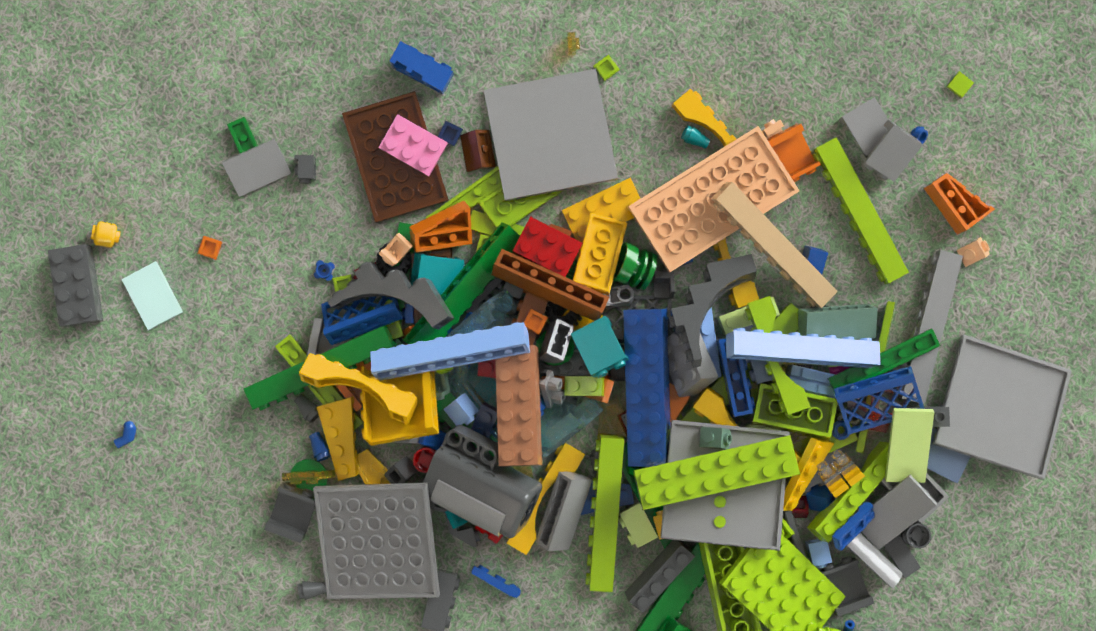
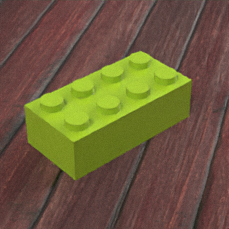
[751,383,837,440]

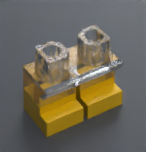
[817,450,865,498]

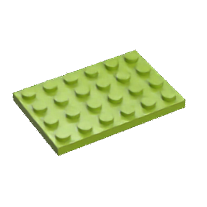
[719,534,846,631]

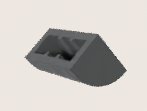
[539,319,574,363]

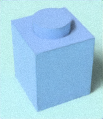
[444,393,479,426]
[805,538,832,568]

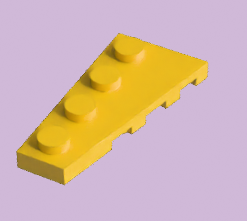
[317,396,358,481]
[783,437,835,511]
[357,449,391,485]

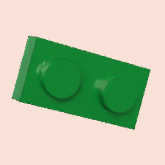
[227,117,258,153]

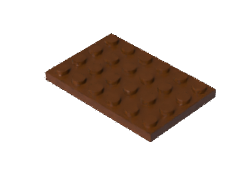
[342,91,449,223]

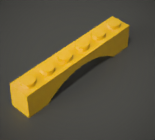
[672,89,736,147]
[713,238,759,309]
[299,353,418,425]
[693,386,802,463]
[506,442,585,555]

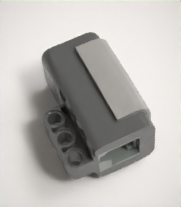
[423,425,542,538]

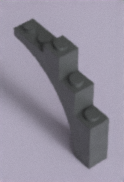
[668,254,757,368]
[327,262,455,330]

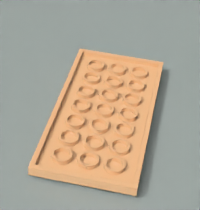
[628,126,799,273]

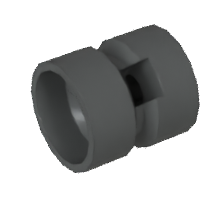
[900,522,931,549]

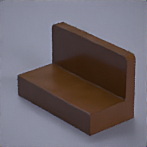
[460,130,496,172]

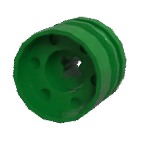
[613,242,657,291]

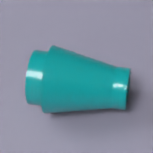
[681,125,710,149]

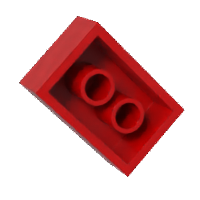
[512,216,583,277]

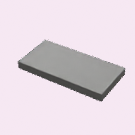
[861,474,937,550]

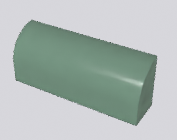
[798,304,878,340]

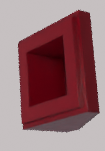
[792,496,809,518]

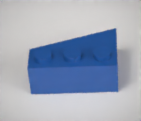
[390,41,454,94]

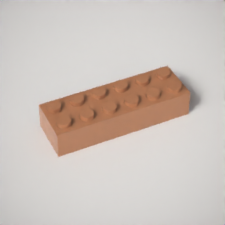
[495,345,542,467]

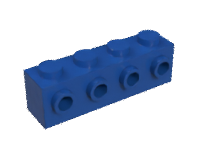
[716,338,755,417]

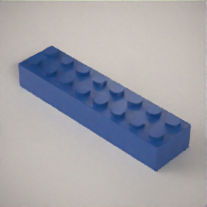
[623,308,671,467]

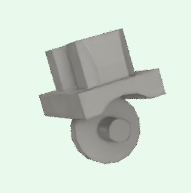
[539,370,566,408]

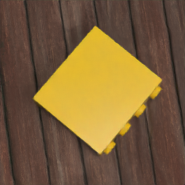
[360,366,439,446]

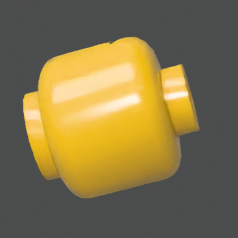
[91,221,120,248]

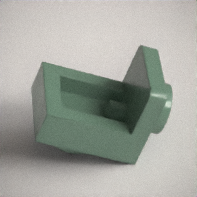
[435,372,451,401]
[699,427,732,449]

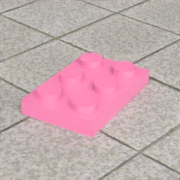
[378,114,448,176]

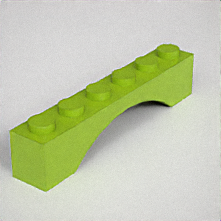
[744,296,810,416]
[807,442,889,543]

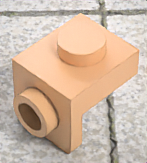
[762,119,784,139]
[379,233,413,266]
[956,237,990,267]

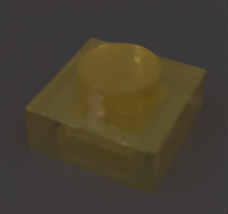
[567,32,580,55]

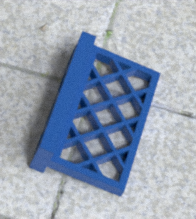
[321,296,403,345]
[834,366,925,434]

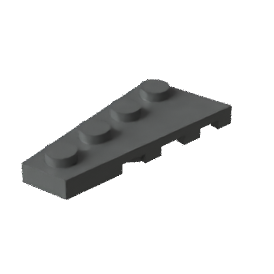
[533,339,591,376]

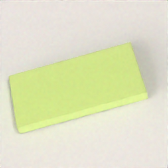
[885,408,934,483]

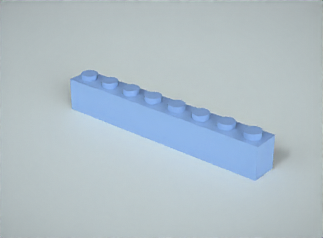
[371,322,530,381]
[726,328,880,368]

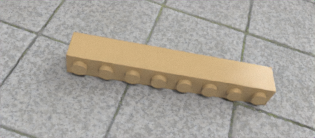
[711,182,838,308]

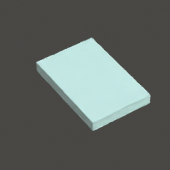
[121,261,183,330]

